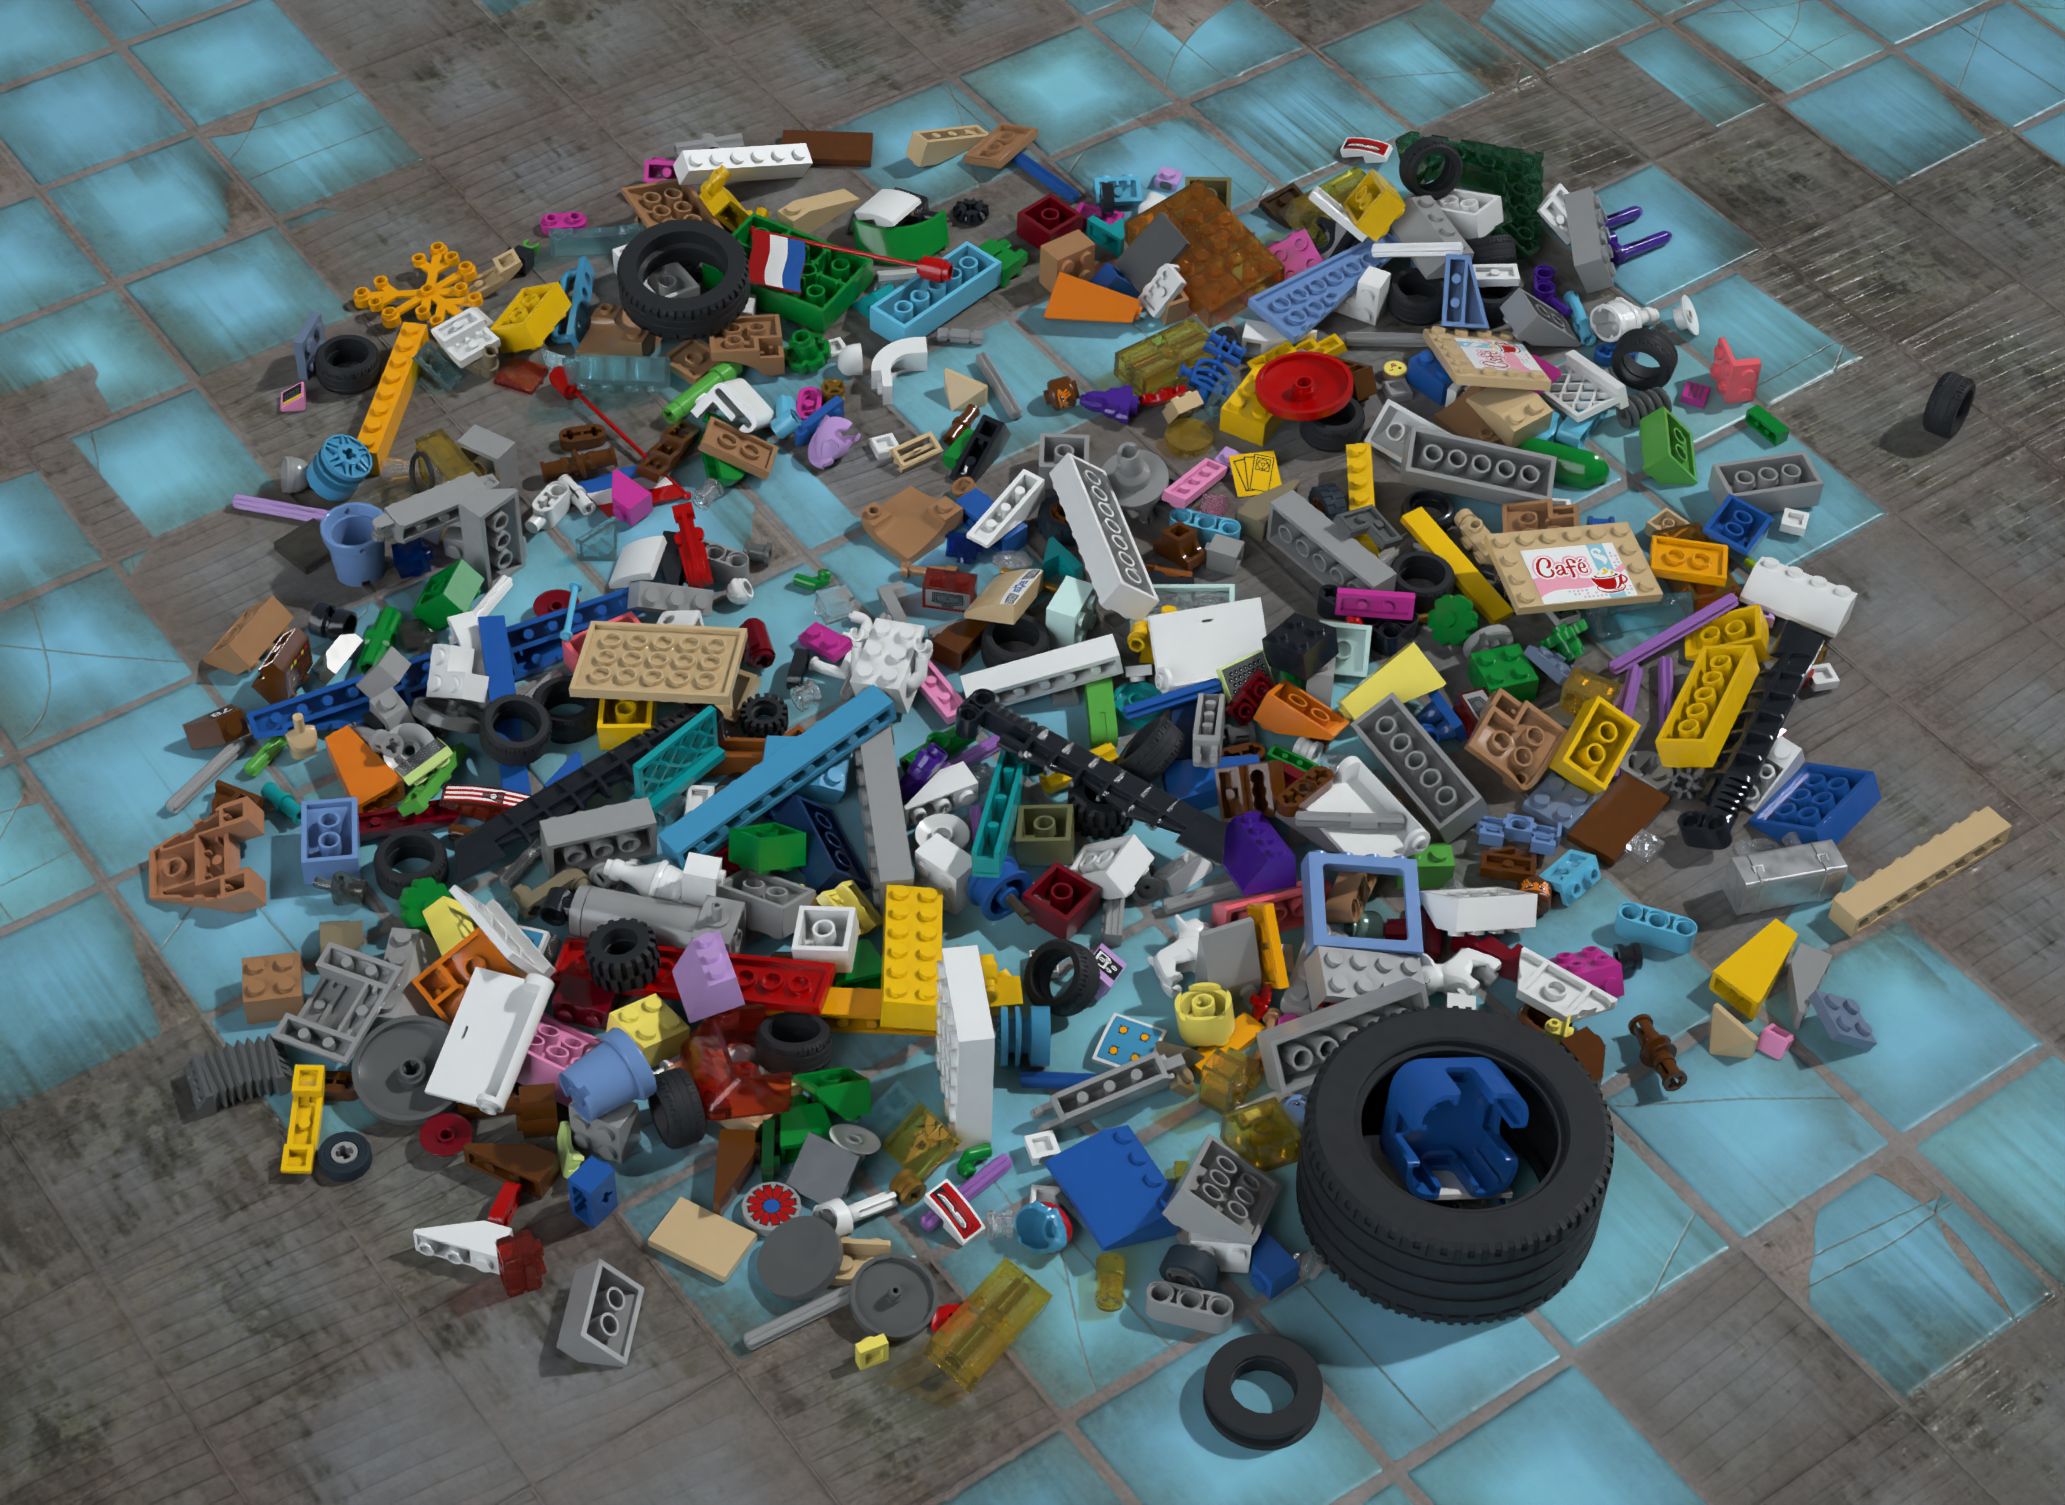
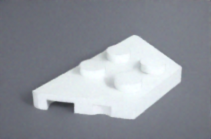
[1516,947,1618,1024]

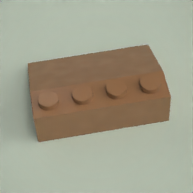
[621,178,724,229]

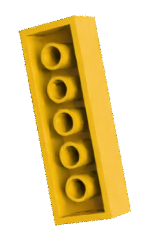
[1655,645,1760,768]
[880,884,943,1031]

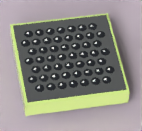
[1216,650,1276,704]
[394,737,453,786]

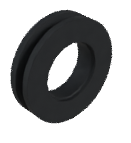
[1203,1334,1323,1451]

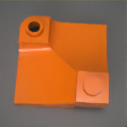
[412,927,522,1026]

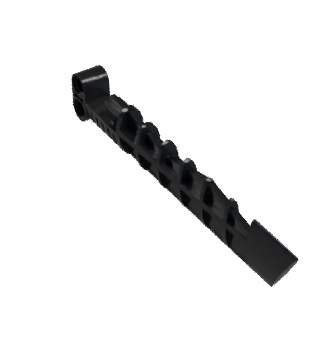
[1677,620,1825,850]
[955,688,1226,867]
[454,703,727,882]

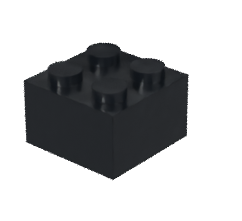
[1262,612,1339,680]

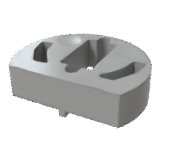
[1619,750,1673,794]

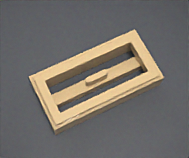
[888,431,944,473]

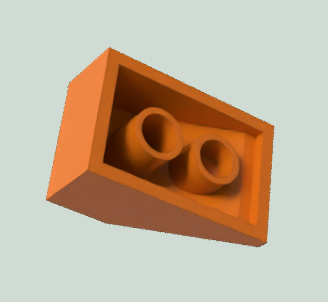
[1253,679,1351,741]

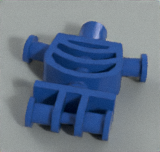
[1177,329,1247,407]

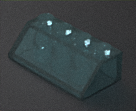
[562,353,670,393]

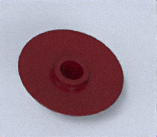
[533,589,580,616]
[419,1113,473,1157]

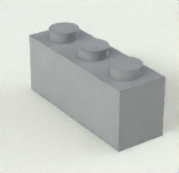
[627,581,713,618]

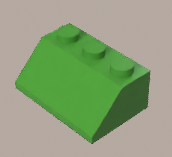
[1639,406,1698,485]

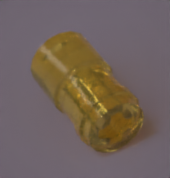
[1095,1252,1126,1312]

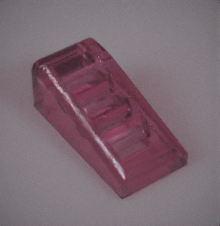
[1200,493,1231,516]

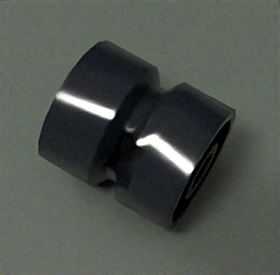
[308,602,358,641]

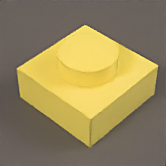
[855,1333,889,1371]

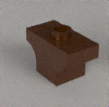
[1153,521,1207,571]

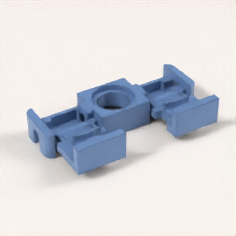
[1475,813,1562,856]

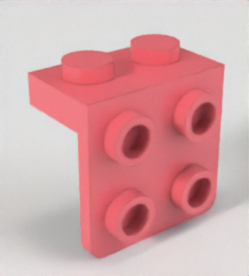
[1710,337,1762,403]

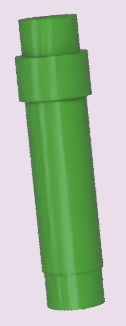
[662,361,743,425]

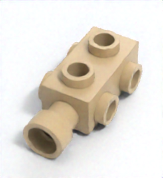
[1454,508,1494,566]

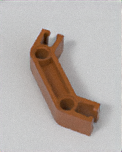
[682,725,805,775]

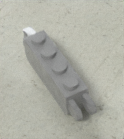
[371,472,500,544]
[1193,693,1225,768]
[1029,1052,1186,1133]

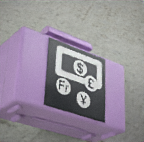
[1086,943,1127,1001]

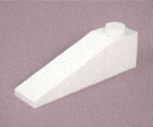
[966,469,1045,549]

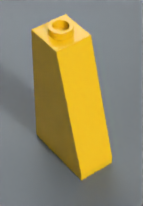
[1708,919,1798,1021]

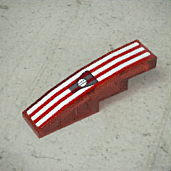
[438,784,531,822]

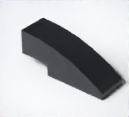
[661,531,686,586]

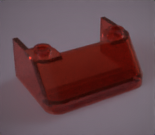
[680,1003,792,1121]

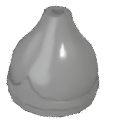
[281,456,310,494]

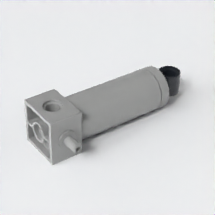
[539,884,748,954]

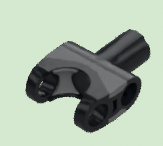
[1315,216,1357,261]

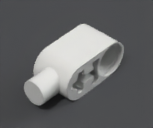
[525,481,571,534]

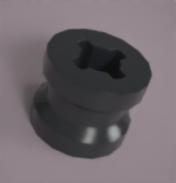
[1613,942,1643,971]

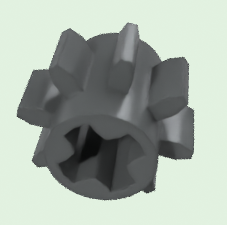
[1669,767,1703,800]

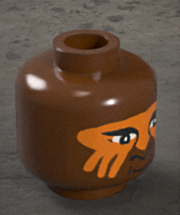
[1043,376,1080,411]
[1516,876,1552,917]

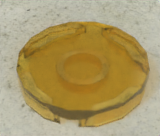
[1164,418,1213,457]

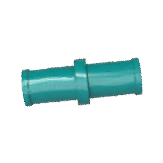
[261,782,301,824]

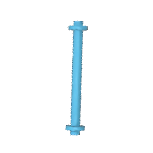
[560,581,582,641]

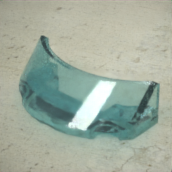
[549,222,643,257]
[1586,591,1694,639]

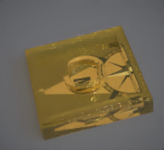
[881,1102,962,1183]

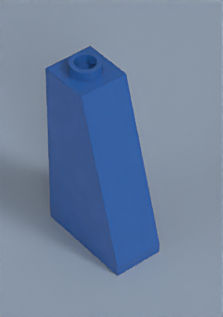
[1161,754,1260,811]

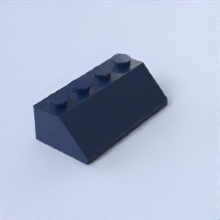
[774,794,871,896]

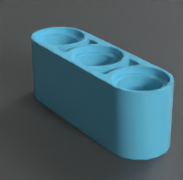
[1556,399,1609,449]
[1169,508,1241,548]
[1614,901,1697,954]

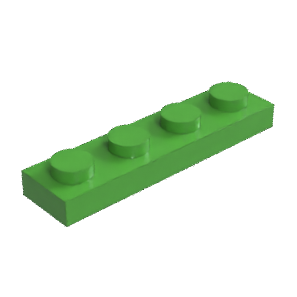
[397,742,469,817]

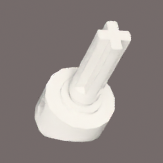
[812,1190,898,1237]

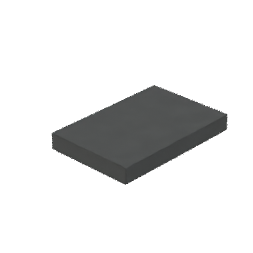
[1115,211,1191,295]

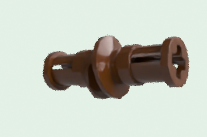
[540,445,618,483]
[1628,1014,1687,1091]

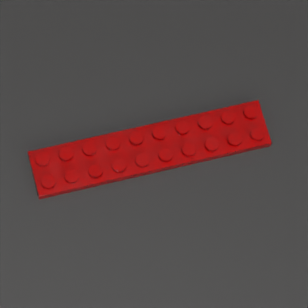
[550,937,837,1015]

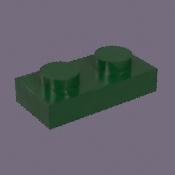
[761,1120,780,1183]

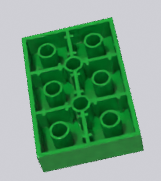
[702,213,873,334]

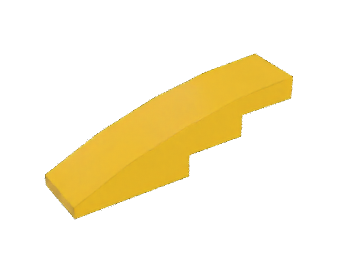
[1246,333,1347,370]

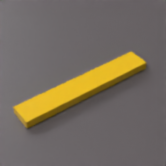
[1400,506,1514,625]

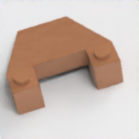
[149,796,267,913]

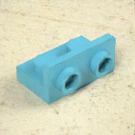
[1092,174,1142,207]
[1539,849,1601,906]

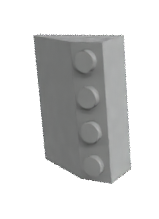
[1162,1134,1282,1245]

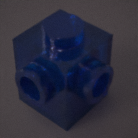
[945,531,984,564]
[391,537,434,579]

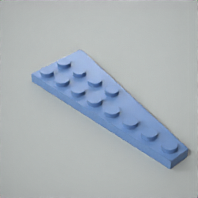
[1247,230,1399,344]

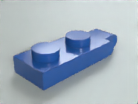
[795,395,844,446]

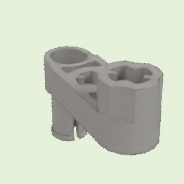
[877,581,909,623]

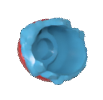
[1015,1201,1072,1255]

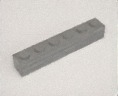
[1101,898,1125,946]

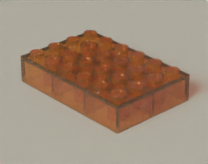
[1124,179,1285,329]

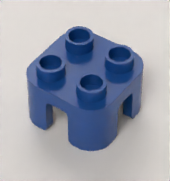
[1379,1057,1529,1200]

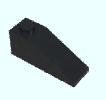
[949,414,1011,483]

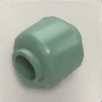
[1343,911,1386,939]

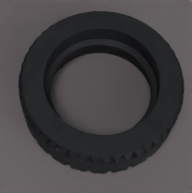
[617,219,750,340]

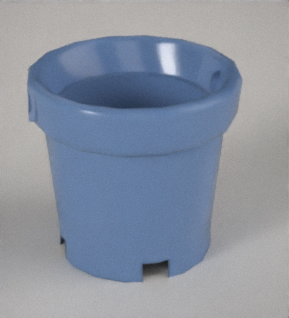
[320,502,386,587]
[558,1028,657,1123]

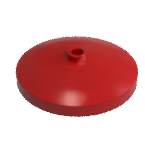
[1255,351,1354,421]

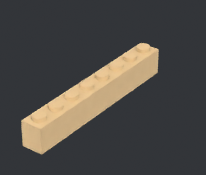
[1828,806,2012,938]

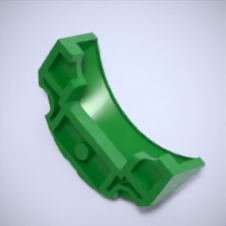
[853,210,949,266]

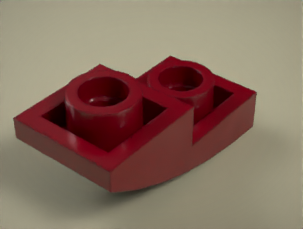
[1225,669,1275,726]

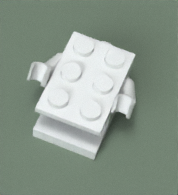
[849,618,933,714]

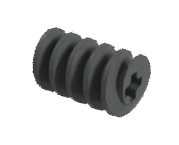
[1616,387,1672,429]

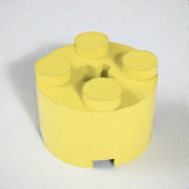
[1174,982,1235,1047]

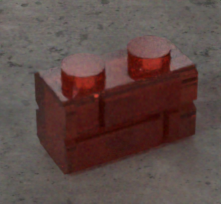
[495,1229,547,1298]

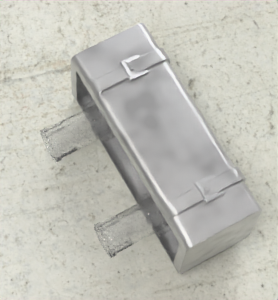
[1722,832,1848,915]

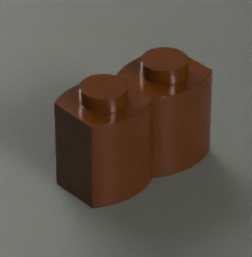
[513,1083,559,1139]

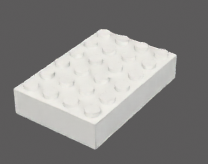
[935,945,995,1152]

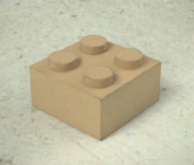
[1162,390,1204,425]
[1644,508,1691,539]

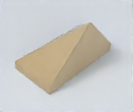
[944,368,988,411]
[1709,1002,1759,1059]

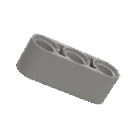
[680,539,750,583]
[1145,1280,1234,1334]

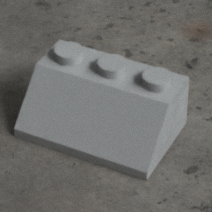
[716,868,816,939]
[556,1258,645,1367]

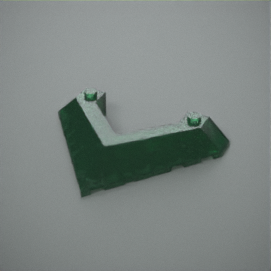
[1395,131,1544,260]

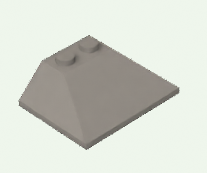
[272,941,404,1066]

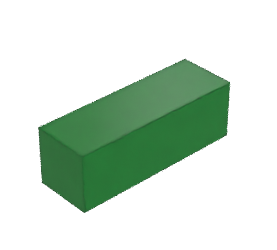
[1744,404,1790,446]
[943,428,974,470]
[1266,744,1318,772]

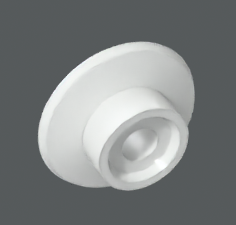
[1673,295,1699,335]
[829,1124,881,1160]

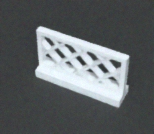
[1540,349,1629,423]
[449,885,556,979]

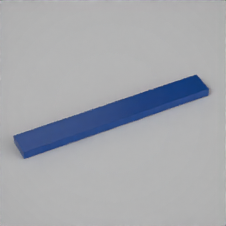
[477,615,531,796]

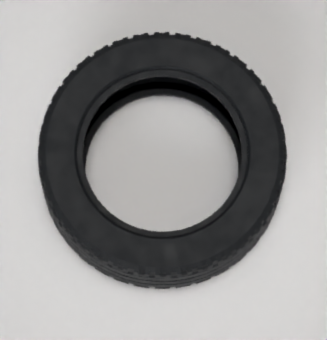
[1296,1005,1614,1325]

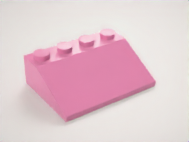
[516,1012,601,1107]

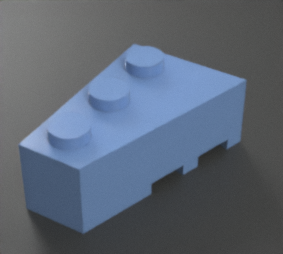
[1441,254,1489,330]

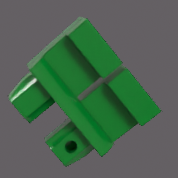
[978,238,1028,288]

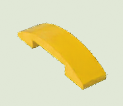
[280,1064,325,1174]

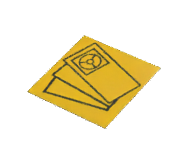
[1229,450,1282,497]

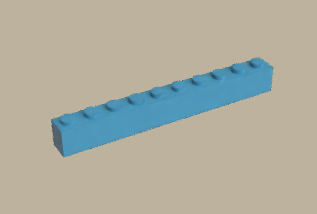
[658,684,897,870]

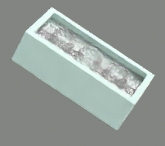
[1130,584,1235,632]

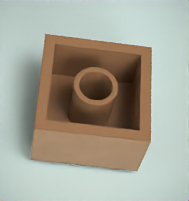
[1039,229,1095,294]
[242,952,305,1024]

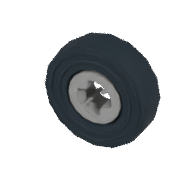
[318,1131,373,1182]

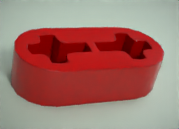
[487,1181,523,1227]

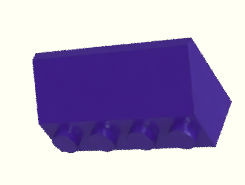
[1222,811,1297,896]

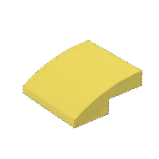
[815,880,883,939]

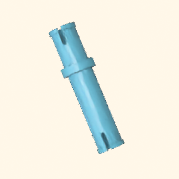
[1563,290,1596,346]

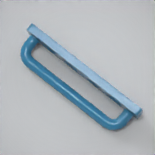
[551,256,595,350]

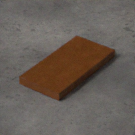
[782,130,873,167]
[1567,772,1671,866]

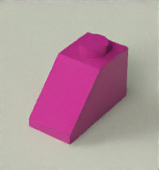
[612,469,653,527]

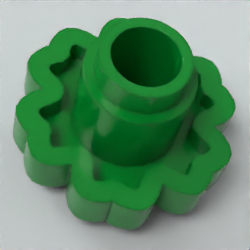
[783,329,832,374]
[1428,594,1478,646]
[1537,619,1589,662]
[398,877,451,935]

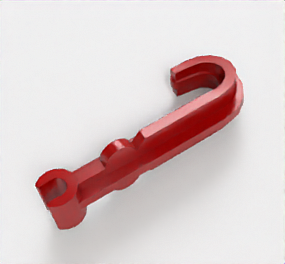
[671,502,713,589]

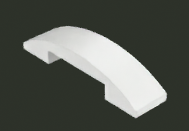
[447,611,489,710]

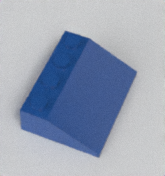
[1748,762,1882,847]
[1045,1125,1180,1252]

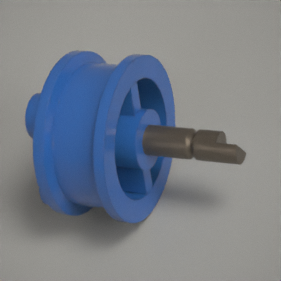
[967,855,1035,925]

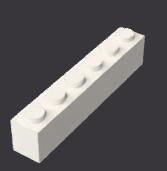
[673,143,813,185]
[960,634,1124,706]

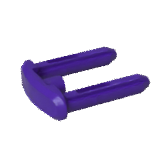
[1605,206,1672,265]

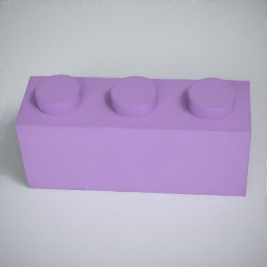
[672,930,745,1023]

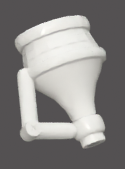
[1590,297,1660,343]
[603,858,683,903]

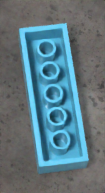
[870,241,1002,343]

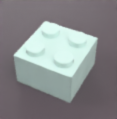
[1045,575,1098,649]

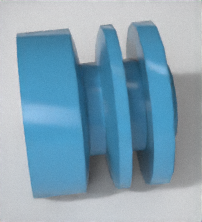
[306,434,372,502]
[996,1006,1051,1067]

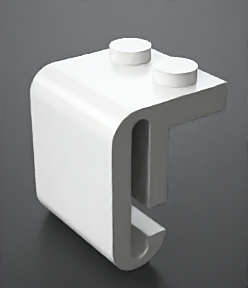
[691,378,775,433]
[1189,1232,1252,1273]

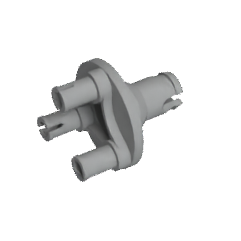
[1101,442,1169,524]

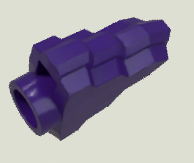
[1079,385,1139,425]
[899,742,948,801]

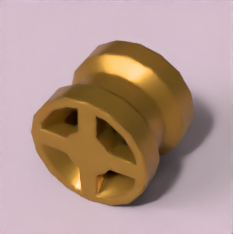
[821,378,845,405]
[889,1169,927,1207]

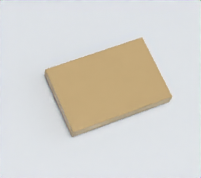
[648,1197,757,1283]

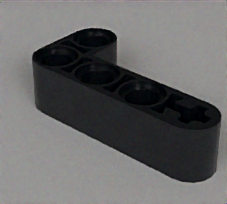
[1316,584,1418,657]

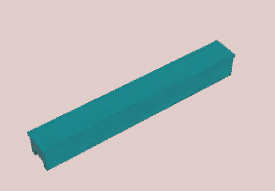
[971,748,1030,878]

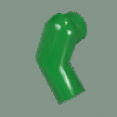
[793,569,832,591]
[956,1143,992,1180]

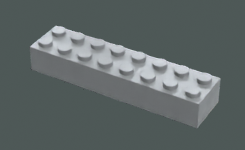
[852,724,914,917]

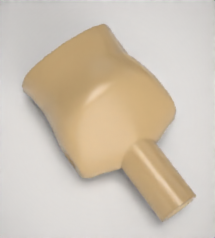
[285,713,318,760]

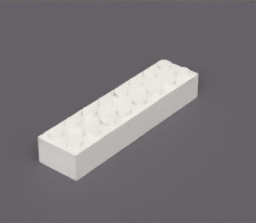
[1049,453,1159,621]

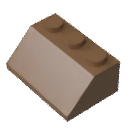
[202,595,294,675]

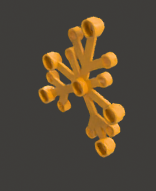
[353,242,483,329]

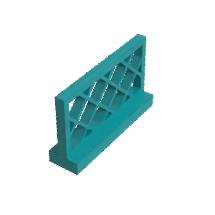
[629,705,726,815]

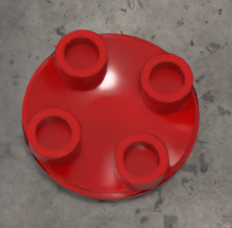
[1139,384,1187,406]

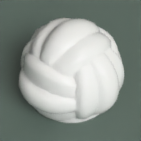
[726,578,754,605]

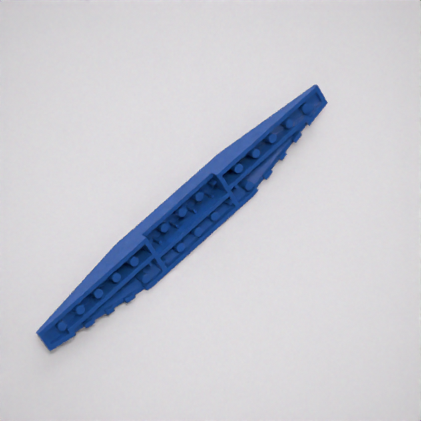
[246,587,645,739]

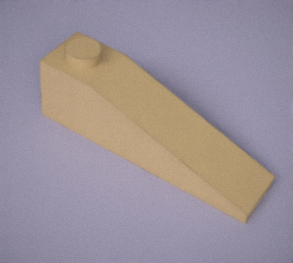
[905,125,989,168]
[777,189,860,234]

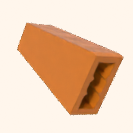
[1044,272,1143,324]
[325,725,406,814]

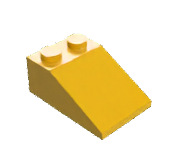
[1685,604,1770,663]

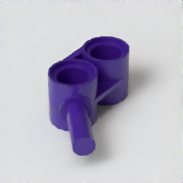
[1531,265,1572,317]

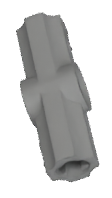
[674,133,745,159]

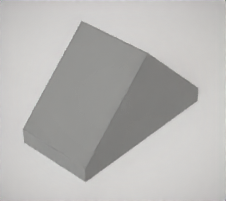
[355,646,411,699]

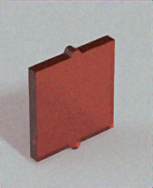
[494,356,550,395]

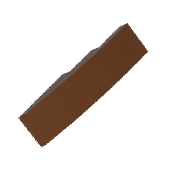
[635,419,702,484]

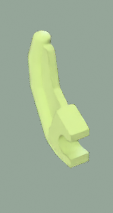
[557,1121,584,1179]

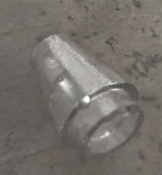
[380,457,418,482]

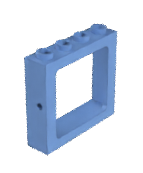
[1301,850,1424,957]

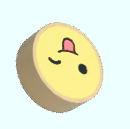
[1382,360,1407,381]

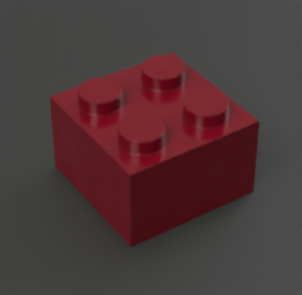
[1017,193,1083,250]
[1022,861,1101,940]

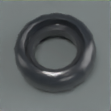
[1400,489,1455,532]

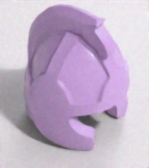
[808,415,861,470]

